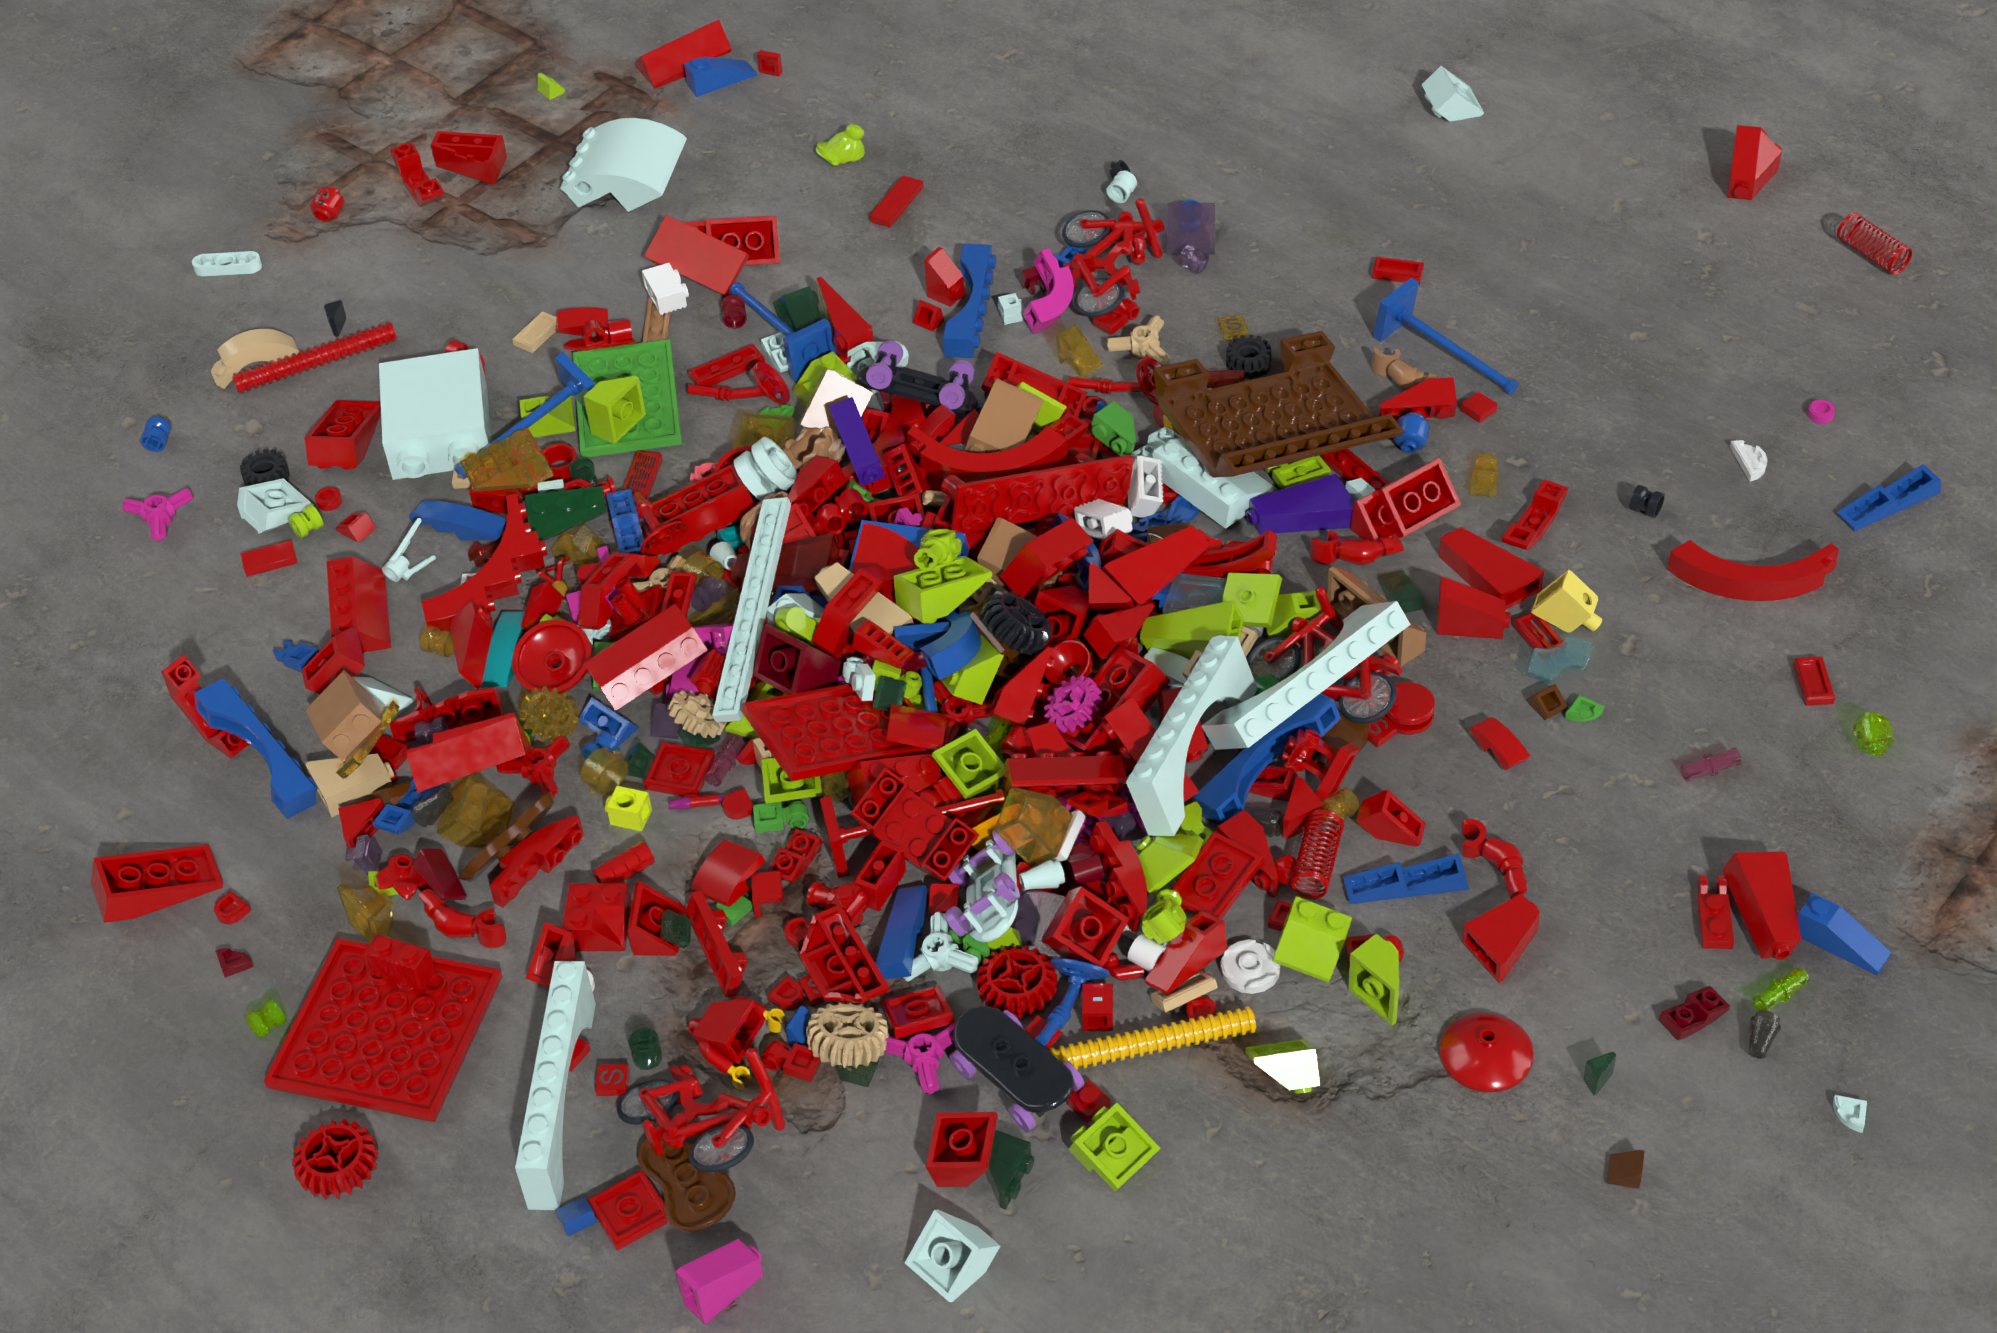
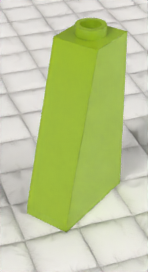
[1139,600,1244,658]

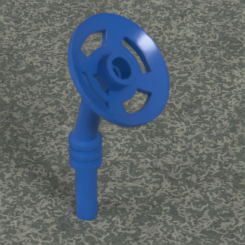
[1036,958,1110,1047]

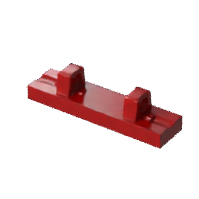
[685,891,748,998]

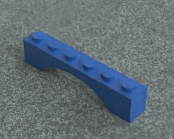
[943,244,996,358]
[194,678,317,819]
[1193,693,1341,826]

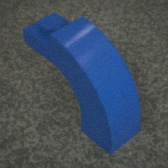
[920,610,982,680]

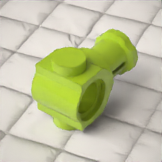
[914,529,962,572]
[1142,889,1186,945]

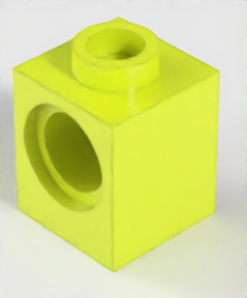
[605,786,652,832]

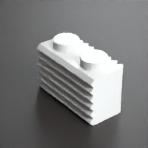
[642,263,689,315]
[1128,456,1164,518]
[1074,498,1132,540]

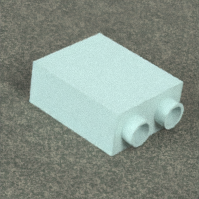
[379,348,493,480]

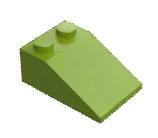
[893,555,992,624]

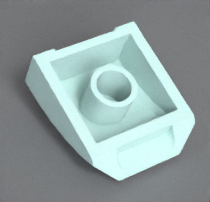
[237,478,313,534]

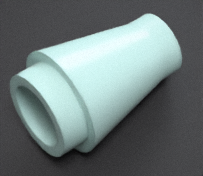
[710,542,739,570]
[1019,859,1065,891]

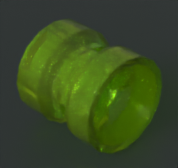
[244,998,287,1040]

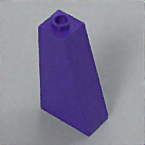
[829,397,886,487]
[1247,474,1354,535]

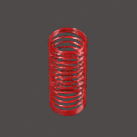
[1837,212,1912,275]
[1291,810,1344,899]

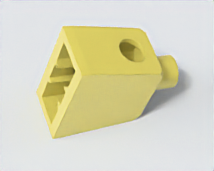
[1531,570,1602,633]

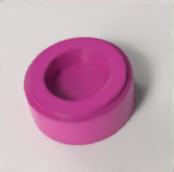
[1808,400,1835,424]

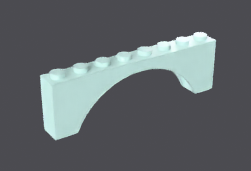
[1201,601,1411,750]
[1126,635,1257,836]
[515,961,596,1210]

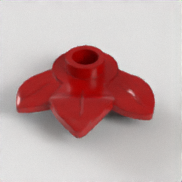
[376,854,432,900]

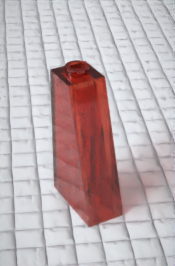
[731,533,840,592]

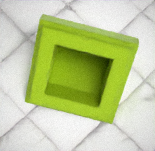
[537,73,566,100]

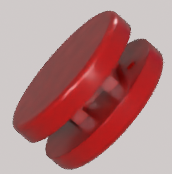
[1382,682,1435,735]

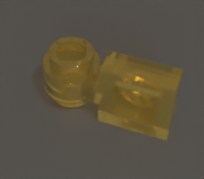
[1470,452,1499,497]

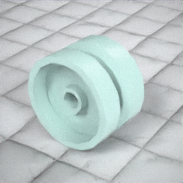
[734,437,798,501]

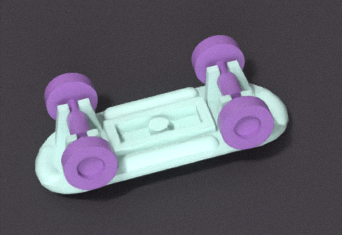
[945,826,1020,943]

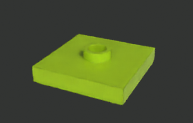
[1221,573,1282,628]

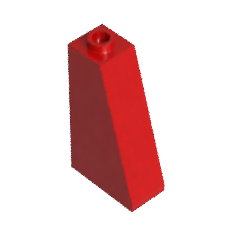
[1102,525,1211,606]
[1439,527,1544,610]
[1722,852,1801,960]

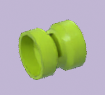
[288,504,324,539]

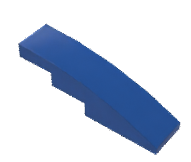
[409,500,507,540]

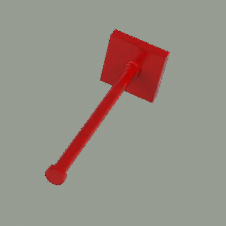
[820,789,1006,878]

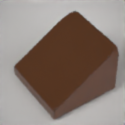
[1526,684,1569,720]
[372,782,411,807]
[1607,1150,1645,1189]

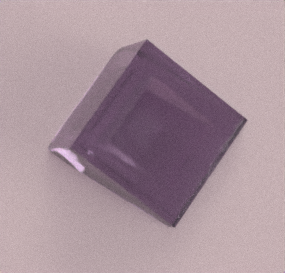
[651,703,682,739]

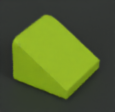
[986,927,1023,954]

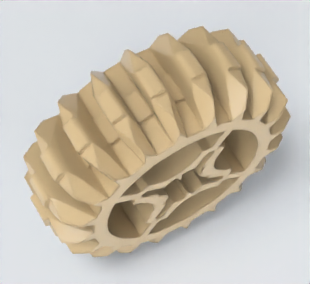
[806,1002,889,1069]

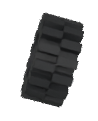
[1226,335,1271,379]
[240,449,290,486]

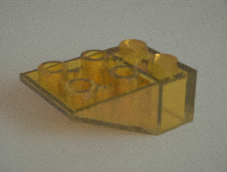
[459,427,554,491]

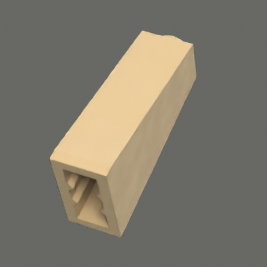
[814,562,914,637]

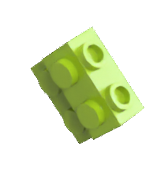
[1068,1103,1161,1192]

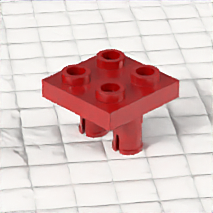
[609,577,666,642]

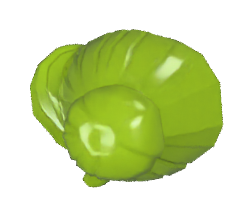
[816,124,865,166]

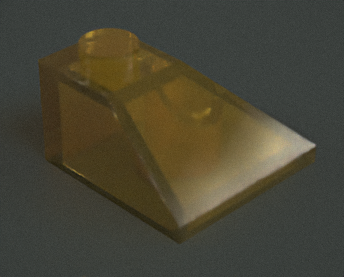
[336,884,394,944]

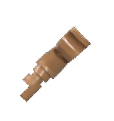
[1371,347,1438,390]

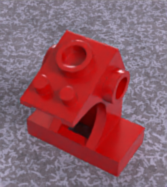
[1281,729,1360,801]

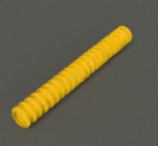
[1049,1006,1256,1070]

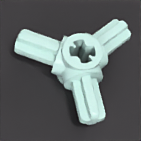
[903,912,979,982]

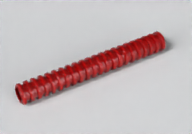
[232,321,397,394]

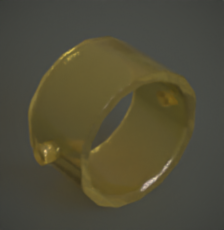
[681,551,724,597]
[581,748,628,796]

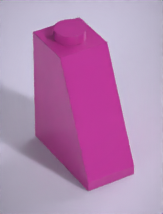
[675,1239,763,1325]

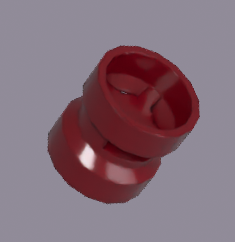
[721,295,747,329]

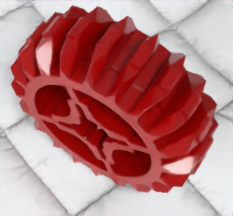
[976,944,1058,1020]
[292,1118,378,1200]

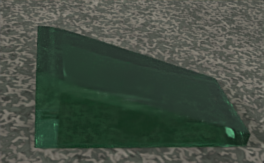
[1378,570,1423,613]

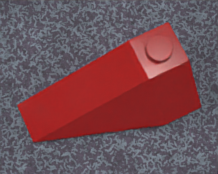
[389,686,504,743]

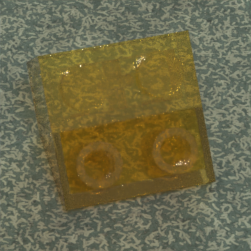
[437,775,514,848]

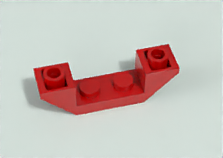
[390,142,444,207]
[578,552,660,630]
[812,565,896,656]
[161,655,249,759]

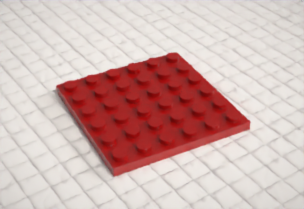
[264,938,503,1122]

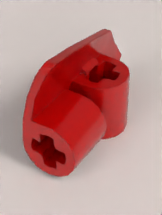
[564,319,635,351]

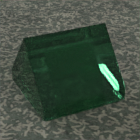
[619,742,655,779]

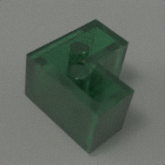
[773,286,827,332]

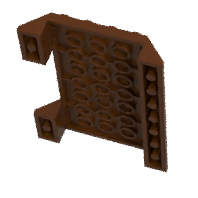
[1153,331,1404,478]

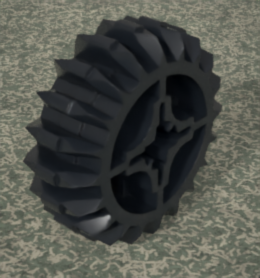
[980,590,1053,655]

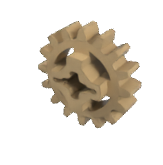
[667,690,727,738]

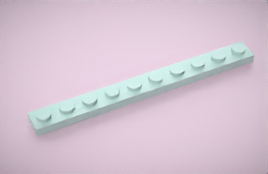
[712,497,791,723]

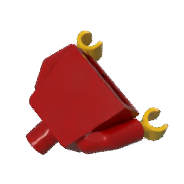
[689,996,785,1090]

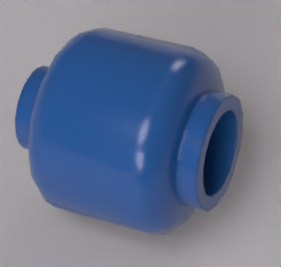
[1394,413,1430,453]

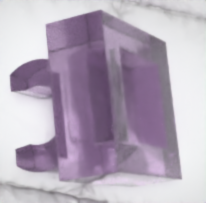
[345,834,382,875]

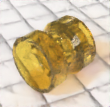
[420,626,454,657]
[1322,788,1360,826]

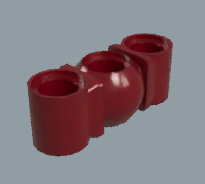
[1060,834,1104,886]

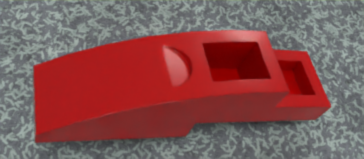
[489,815,584,908]
[1089,821,1147,932]

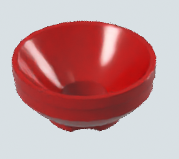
[1044,640,1093,688]

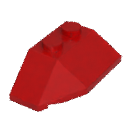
[799,904,890,1003]

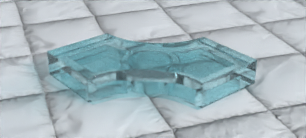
[1525,635,1594,685]

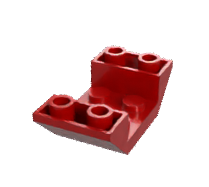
[850,768,979,882]

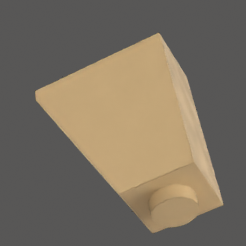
[305,754,394,817]

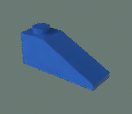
[684,57,757,97]
[1798,893,1891,975]

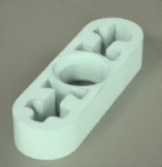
[192,251,262,276]

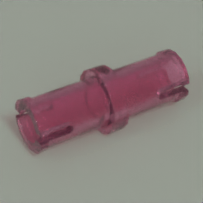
[705,736,745,787]
[1680,747,1742,782]

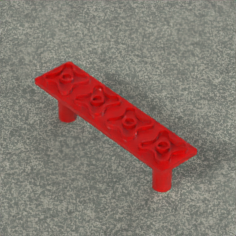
[941,453,1134,534]

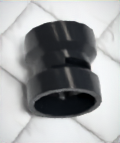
[1629,485,1665,518]

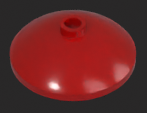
[512,620,592,696]
[1440,1012,1534,1092]

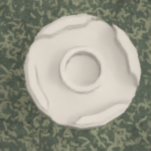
[1221,939,1281,994]

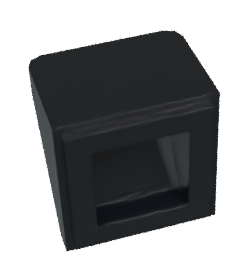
[324,300,346,337]

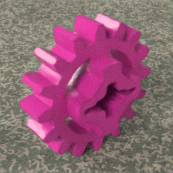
[1044,675,1102,733]

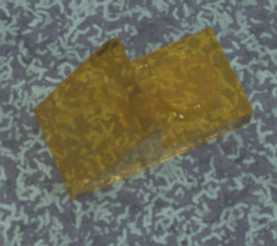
[1056,324,1104,378]
[552,525,611,565]

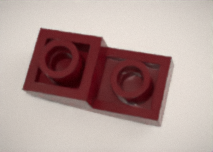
[1658,986,1730,1041]

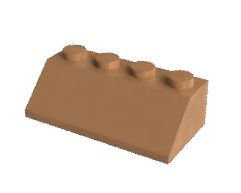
[1327,566,1426,667]

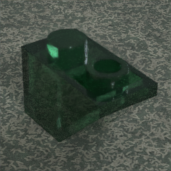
[985,1130,1034,1210]

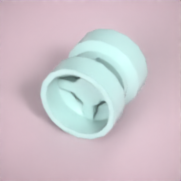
[1107,171,1137,203]

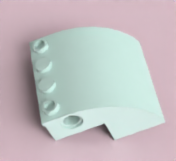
[560,118,687,212]

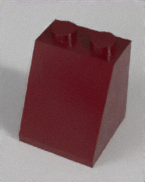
[752,624,842,695]

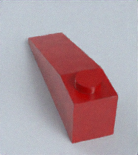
[448,601,493,689]

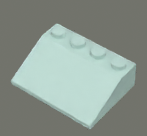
[1152,438,1279,529]

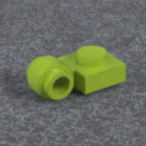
[872,660,922,699]

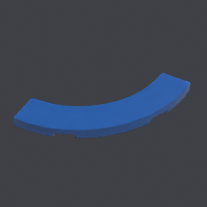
[1089,495,1201,549]

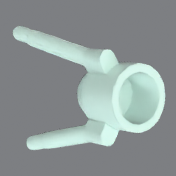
[382,518,436,582]

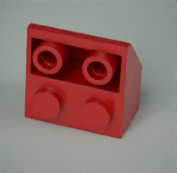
[302,627,365,695]

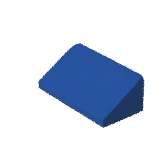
[577,697,639,745]

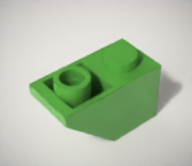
[1089,401,1136,456]

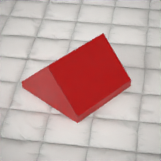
[1089,562,1135,616]
[627,881,685,956]

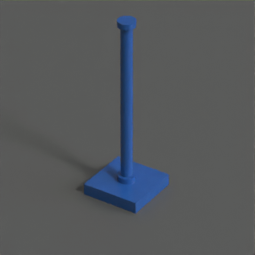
[1373,278,1519,395]
[730,282,836,383]
[454,352,595,480]
[894,622,950,778]

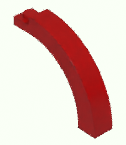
[907,426,1068,483]
[1667,540,1839,601]

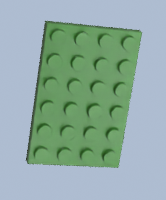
[573,339,682,458]

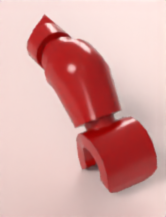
[1310,531,1404,565]
[1461,819,1528,899]
[418,889,506,948]

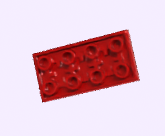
[644,215,749,297]

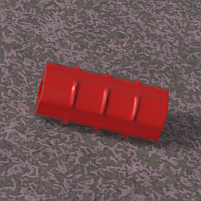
[592,841,655,883]

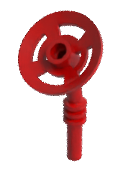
[1068,357,1162,405]
[688,361,790,405]
[633,492,688,556]

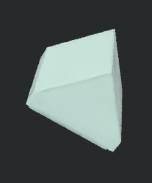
[1345,478,1376,502]

